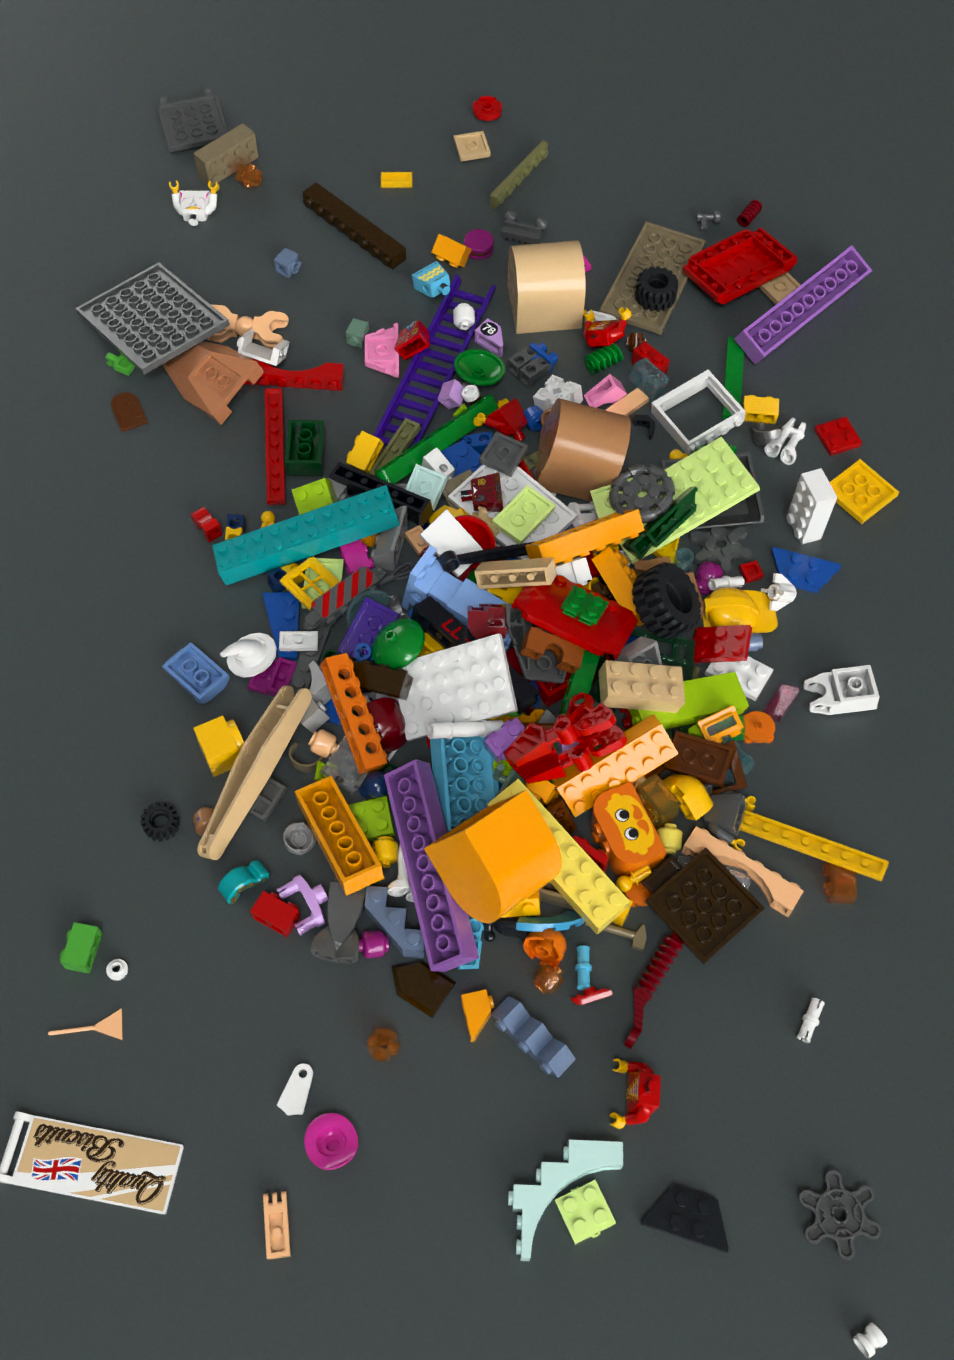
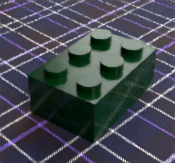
[285,420,326,476]

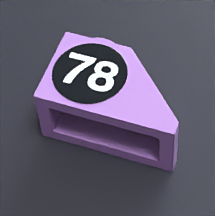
[475,318,503,358]

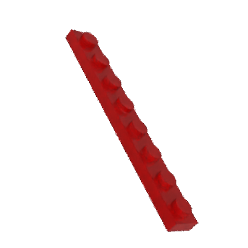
[265,388,286,505]

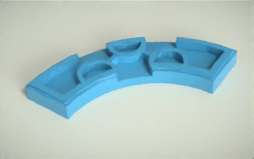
[516,910,585,932]

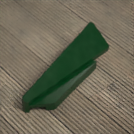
[622,486,698,560]

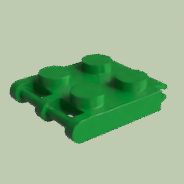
[561,585,609,627]

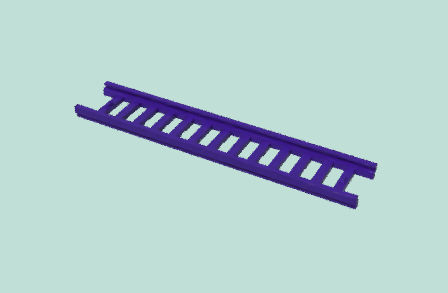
[373,274,496,448]

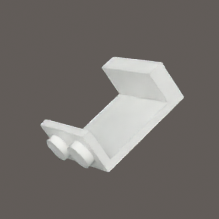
[237,329,289,366]

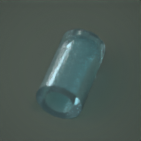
[672,548,694,573]

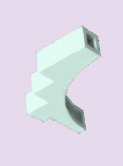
[508,1140,623,1261]

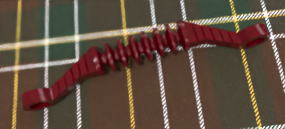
[623,933,683,1050]

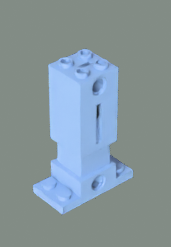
[401,545,512,652]

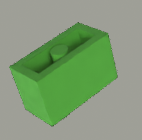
[60,922,102,974]

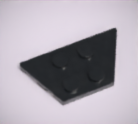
[641,1185,729,1254]

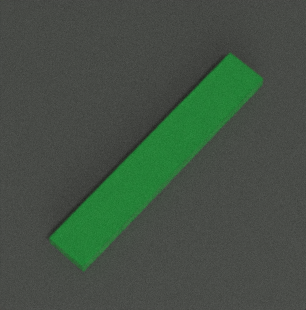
[722,337,744,419]

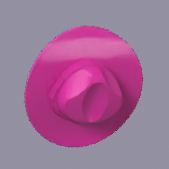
[304,1113,358,1170]

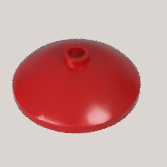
[455,515,496,569]

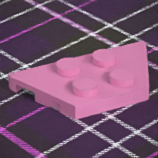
[365,323,399,378]

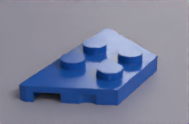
[441,440,483,478]
[771,547,842,593]

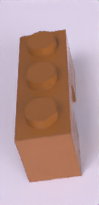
[519,627,585,674]

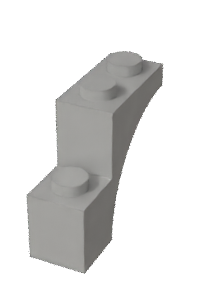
[300,660,332,733]

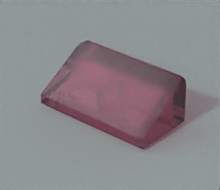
[763,684,801,723]

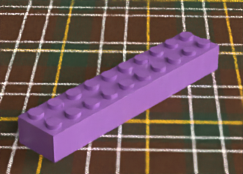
[734,245,872,365]
[384,759,479,972]

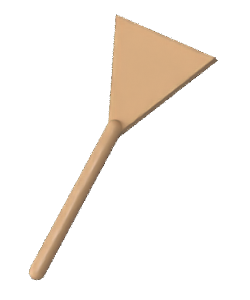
[48,1008,123,1040]

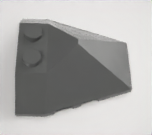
[505,603,567,684]

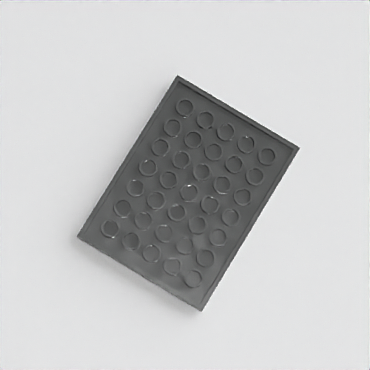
[75,262,230,375]

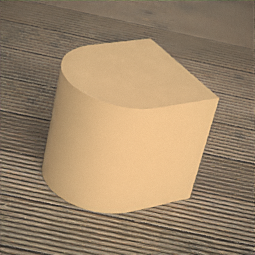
[507,240,585,334]

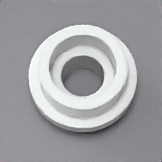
[106,959,128,981]

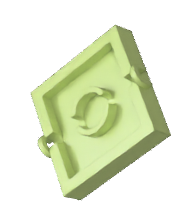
[555,1180,616,1245]

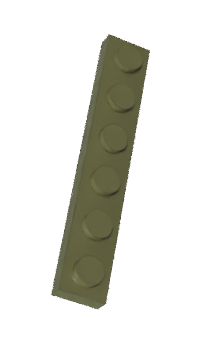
[490,141,548,209]

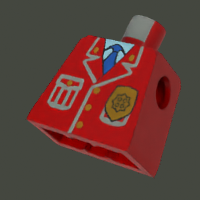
[394,321,430,360]

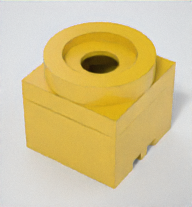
[193,716,244,777]

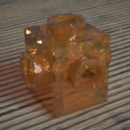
[235,163,263,188]
[367,1027,400,1062]

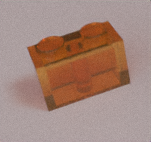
[823,862,857,904]

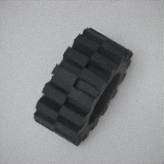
[141,802,180,842]

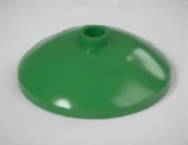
[454,349,505,386]
[372,618,425,670]

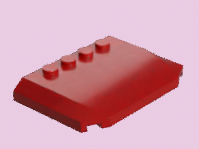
[683,228,797,304]
[512,575,638,659]

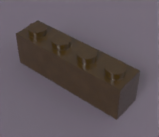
[338,656,414,701]

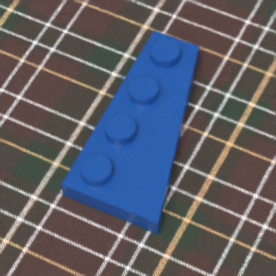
[262,592,300,661]

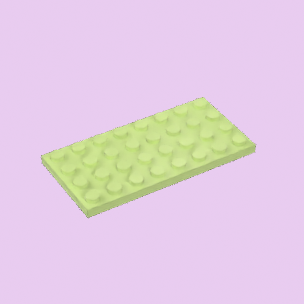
[619,437,760,564]

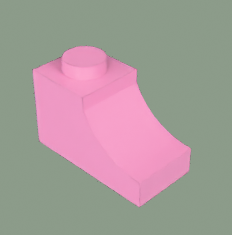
[584,374,627,408]

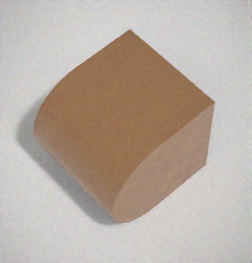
[535,398,631,502]

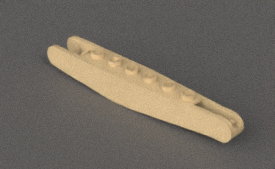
[197,685,312,860]

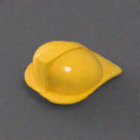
[703,587,778,633]

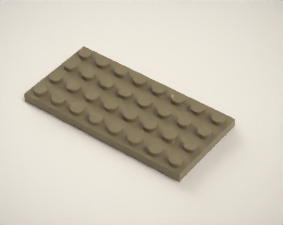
[599,221,706,335]

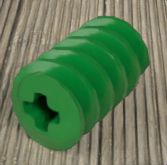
[584,343,623,375]

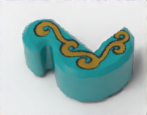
[218,860,269,904]

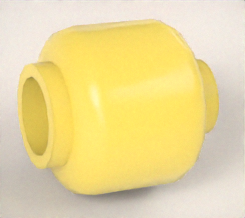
[657,823,683,854]

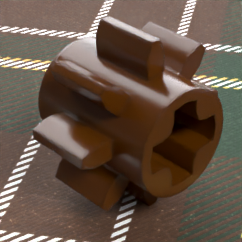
[626,333,646,350]

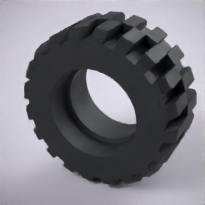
[632,562,701,639]

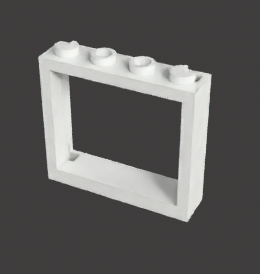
[651,370,745,455]

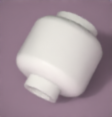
[453,303,475,330]

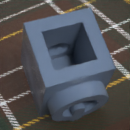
[274,248,302,278]

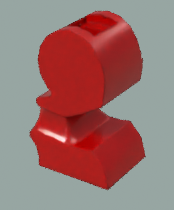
[190,507,223,543]

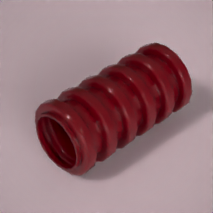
[737,199,762,227]

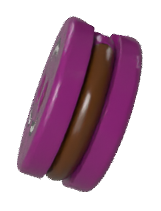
[464,229,494,260]

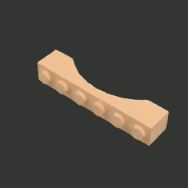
[681,826,804,917]

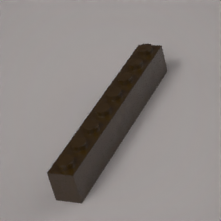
[302,182,406,270]

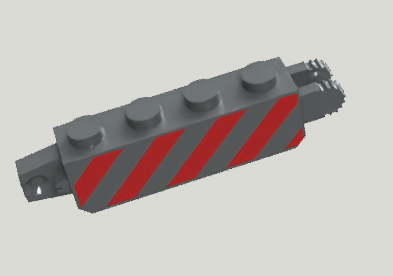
[303,566,386,631]

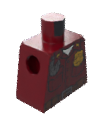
[461,473,503,512]

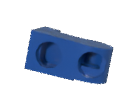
[461,431,493,453]

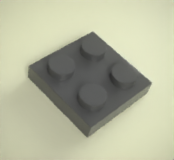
[479,431,528,477]

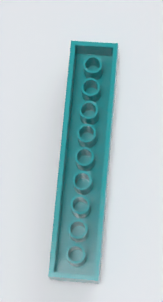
[212,485,400,586]

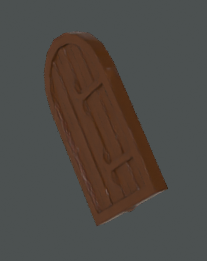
[111,392,148,432]

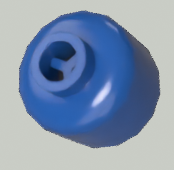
[524,406,544,432]

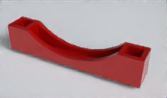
[244,357,345,391]

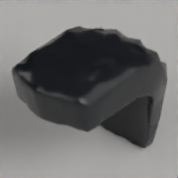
[632,414,656,440]

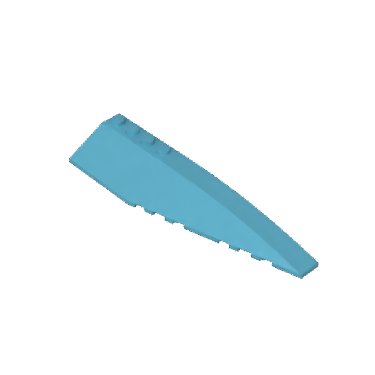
[430,736,499,970]

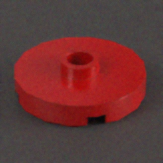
[472,96,502,121]

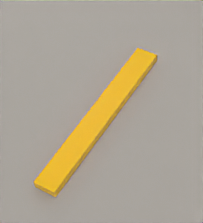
[740,810,889,882]

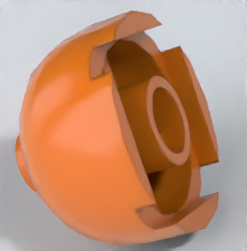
[523,928,567,967]

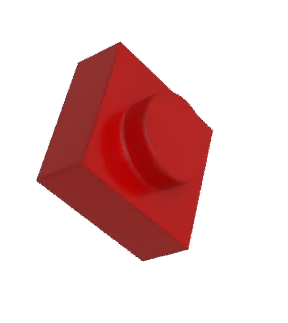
[739,560,764,583]

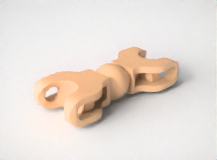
[206,305,289,349]

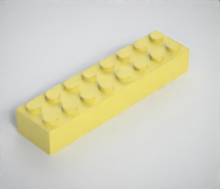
[487,779,630,934]

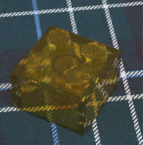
[636,773,682,831]

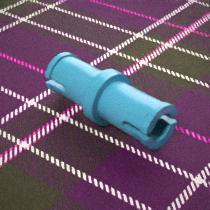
[575,945,592,991]

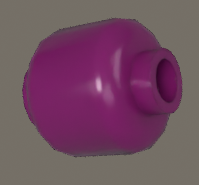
[358,930,389,959]

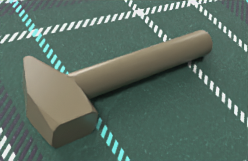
[585,923,647,951]

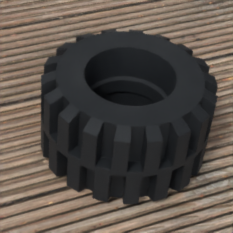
[635,266,678,312]

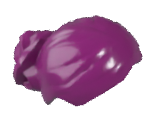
[695,561,723,595]

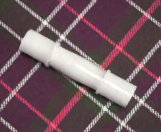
[427,720,504,739]

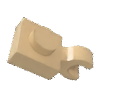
[472,506,500,537]

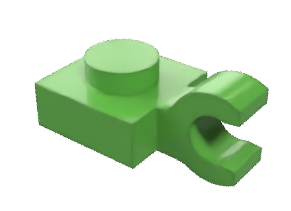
[105,353,135,376]

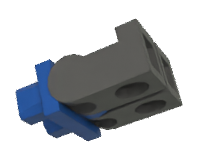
[507,342,558,389]

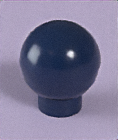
[359,771,388,798]

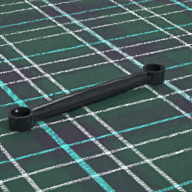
[438,542,533,572]

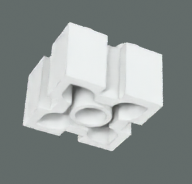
[533,375,583,411]
[555,556,592,586]

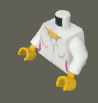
[169,180,220,226]

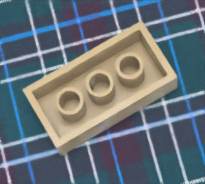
[599,660,685,713]

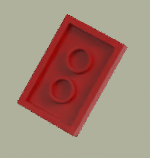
[690,625,752,663]

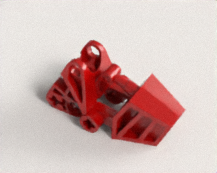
[503,693,627,784]

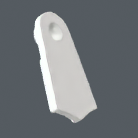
[277,1063,313,1116]

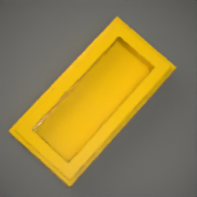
[381,172,412,188]

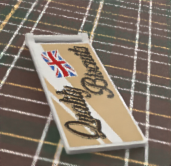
[0,1112,184,1215]

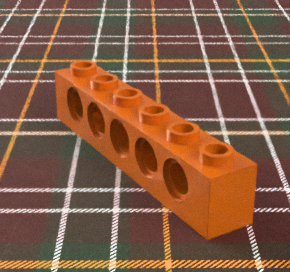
[320,653,387,775]

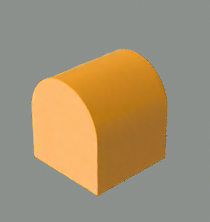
[424,790,562,923]

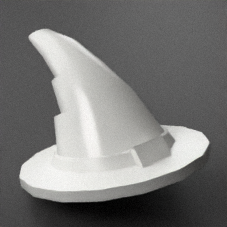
[220,633,277,678]

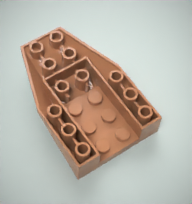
[162,341,264,425]

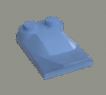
[162,642,230,704]

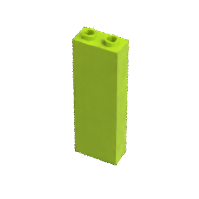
[627,672,749,729]

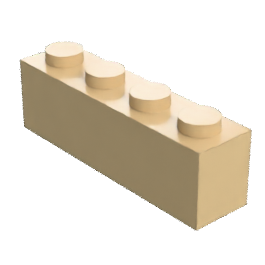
[474,557,557,589]

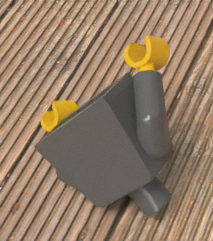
[702,790,756,851]

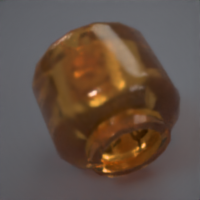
[533,963,564,995]

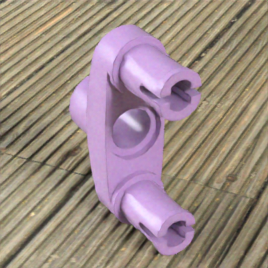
[277,874,328,936]

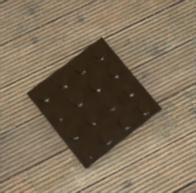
[645,848,765,965]

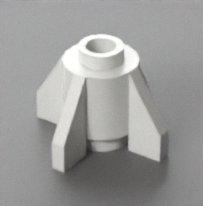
[761,573,797,611]

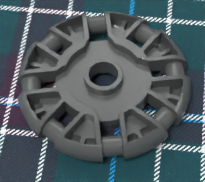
[609,464,675,523]

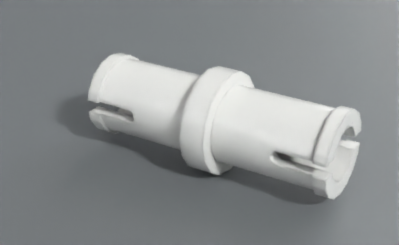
[708,576,744,590]
[797,998,825,1043]

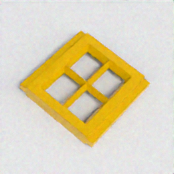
[280,556,340,611]

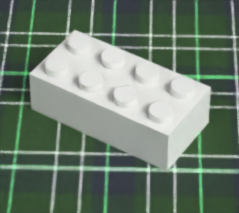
[786,468,837,545]

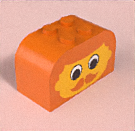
[590,782,667,876]

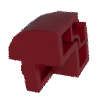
[467,604,507,639]
[366,697,407,754]

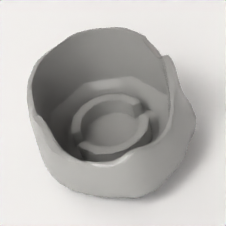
[283,822,317,855]

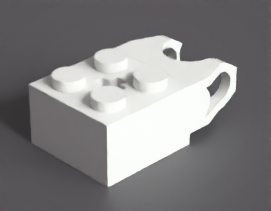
[803,665,880,715]

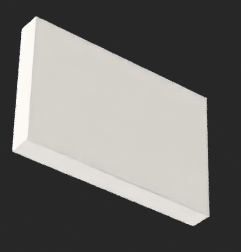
[419,509,483,577]

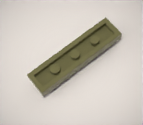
[369,418,421,477]

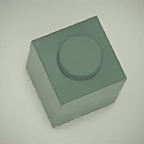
[345,318,370,348]

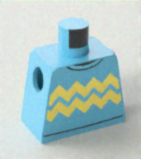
[412,261,450,298]

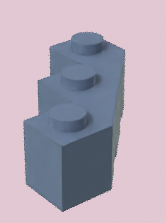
[365,886,425,959]
[491,996,576,1078]

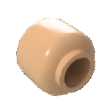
[308,729,339,758]

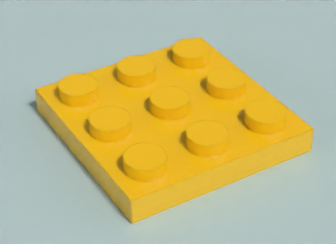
[829,459,899,524]

